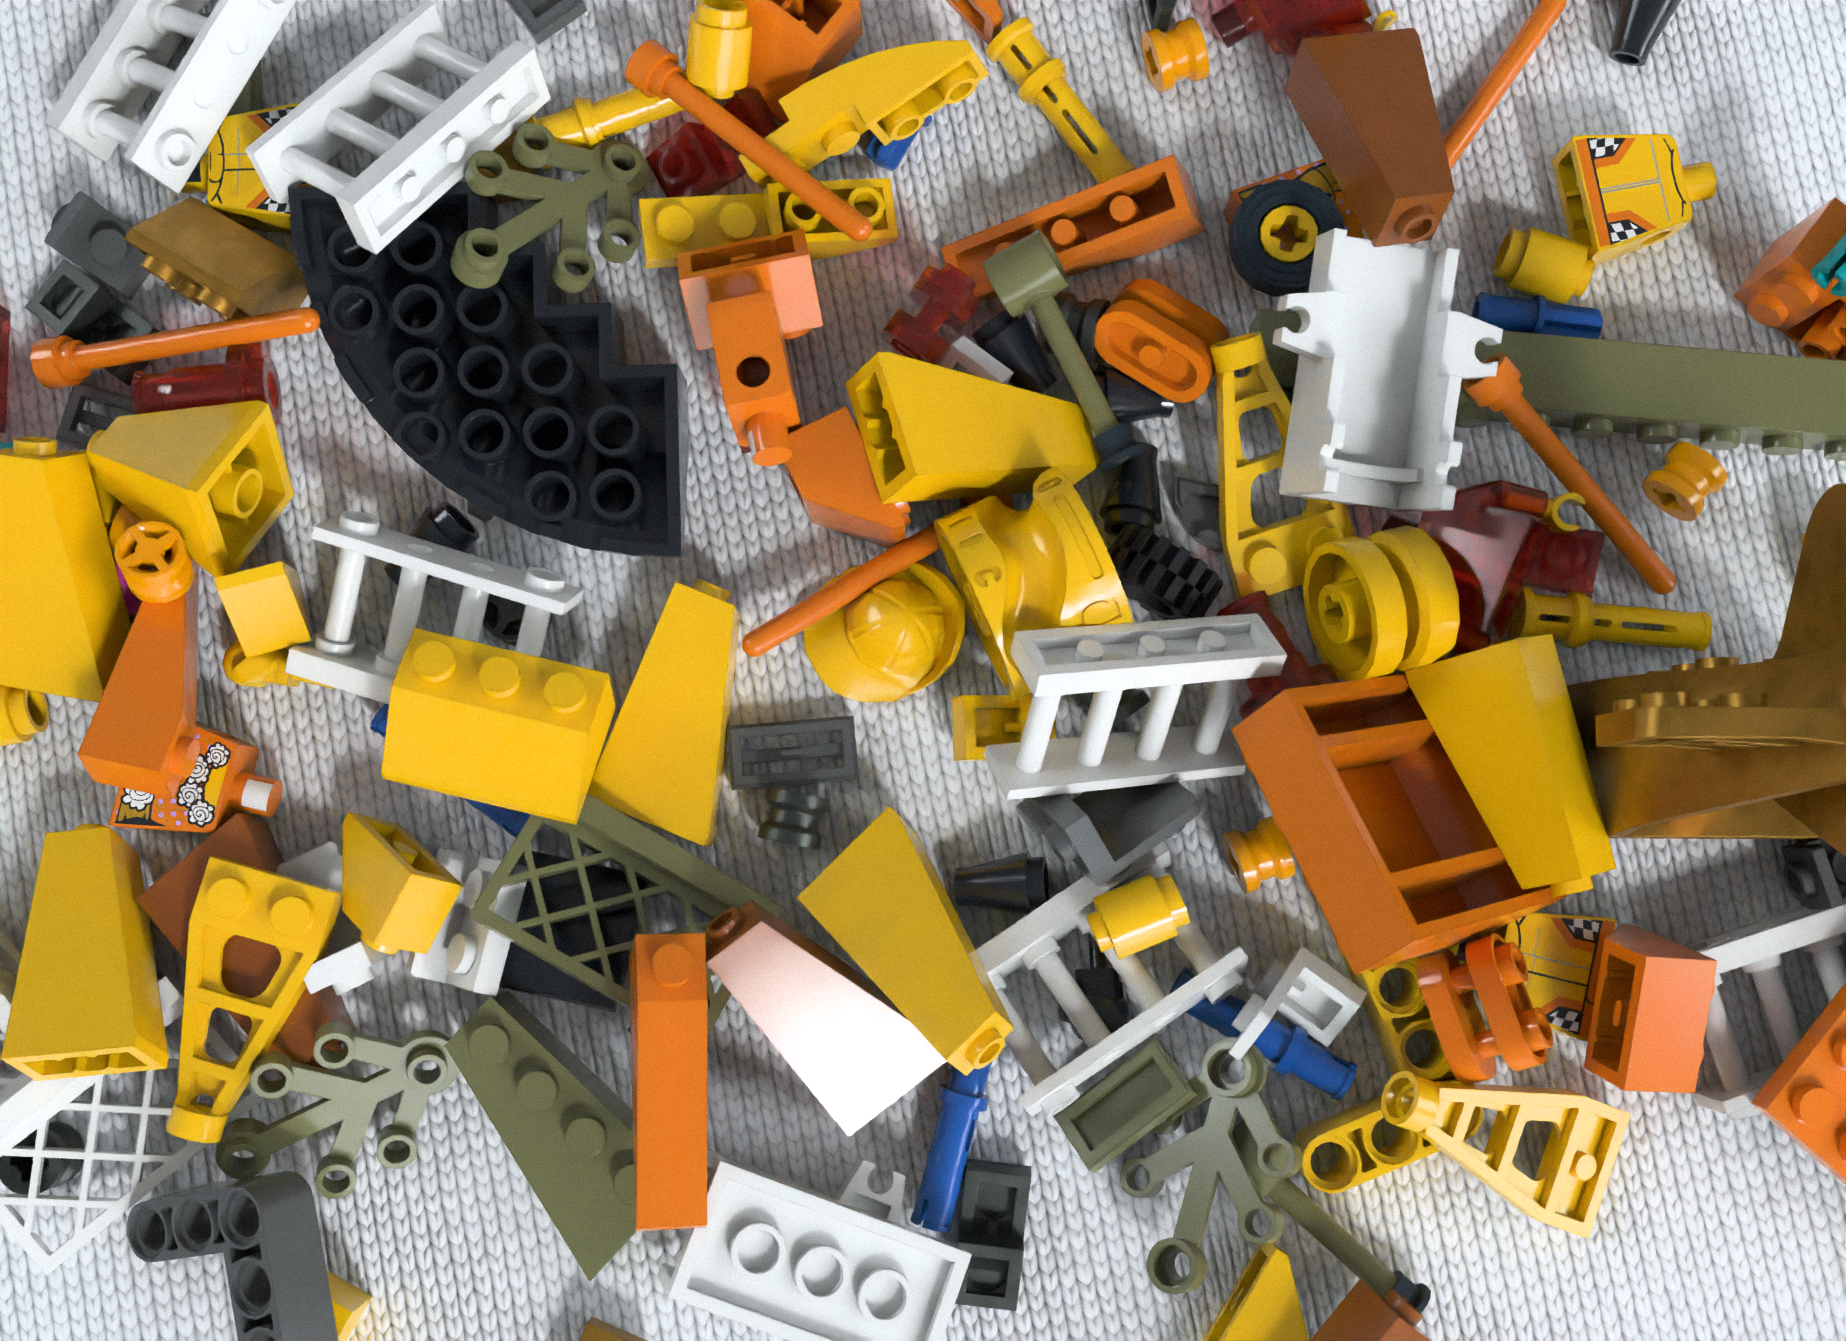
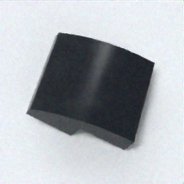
[499,851,648,1012]

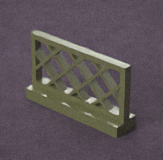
[468,793,783,1037]

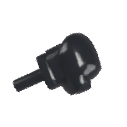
[1058,932,1130,1040]

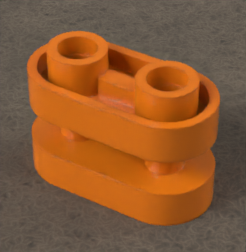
[1094,279,1230,403]
[1416,933,1553,1085]

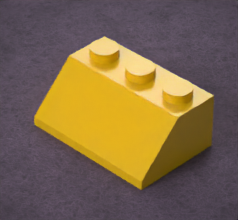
[381,628,616,825]

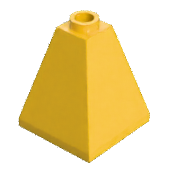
[86,400,295,578]

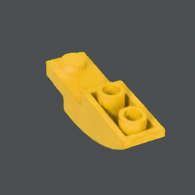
[738,40,989,190]
[637,178,898,269]

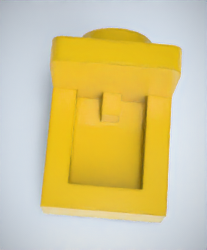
[951,693,1056,761]

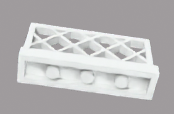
[0,973,264,1276]

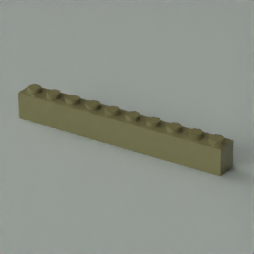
[1245,309,1846,461]

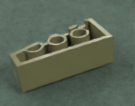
[444,991,636,1281]

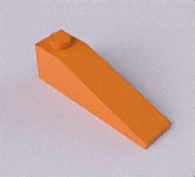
[940,154,1206,307]
[77,559,199,798]
[629,933,708,1231]

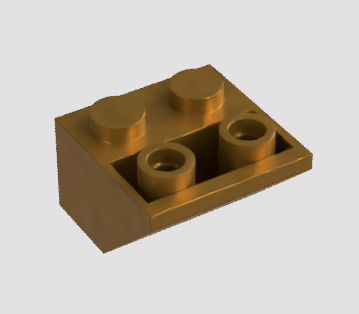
[124,196,308,340]

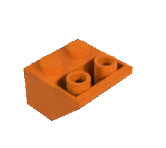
[738,0,863,125]
[1733,197,1846,361]
[677,229,824,351]
[783,406,911,549]
[1584,924,1717,1093]

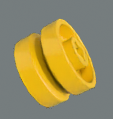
[1303,525,1460,681]

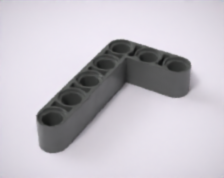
[127,1171,339,1341]

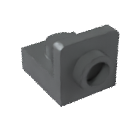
[44,191,150,300]
[1781,839,1846,910]

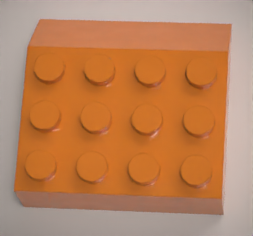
[1231,674,1567,975]

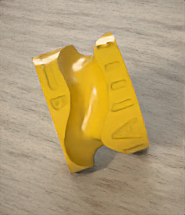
[934,467,1134,700]

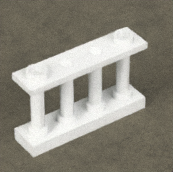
[44,0,296,194]
[245,0,551,254]
[285,511,584,705]
[984,613,1287,800]
[976,841,1248,1117]
[1683,896,1846,1119]

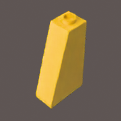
[845,352,1102,504]
[0,436,131,702]
[587,579,741,847]
[1405,634,1616,897]
[796,805,1014,1076]
[1,823,169,1081]

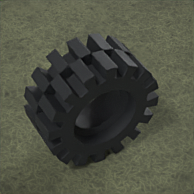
[1108,523,1223,620]

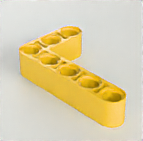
[1292,917,1483,1194]

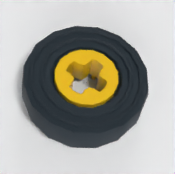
[1228,180,1345,297]

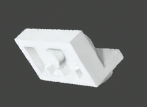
[406,848,527,997]

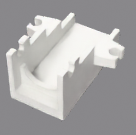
[1272,228,1503,512]
[657,1149,972,1341]

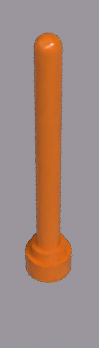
[1443,0,1567,171]
[625,39,872,242]
[30,307,320,389]
[1462,352,1676,595]
[742,494,1016,657]

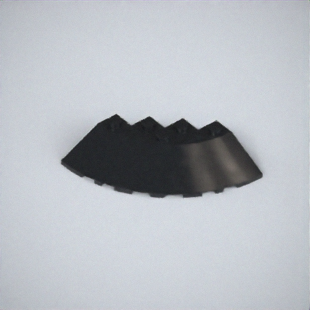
[288,181,689,558]

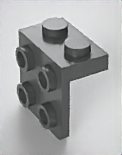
[1016,781,1201,887]

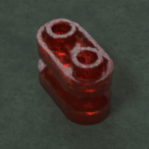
[881,263,980,365]

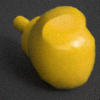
[222,640,336,689]

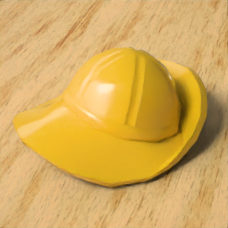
[803,561,965,702]

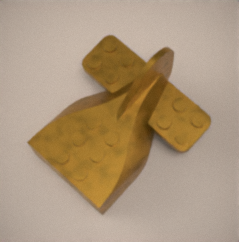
[1567,483,1846,856]

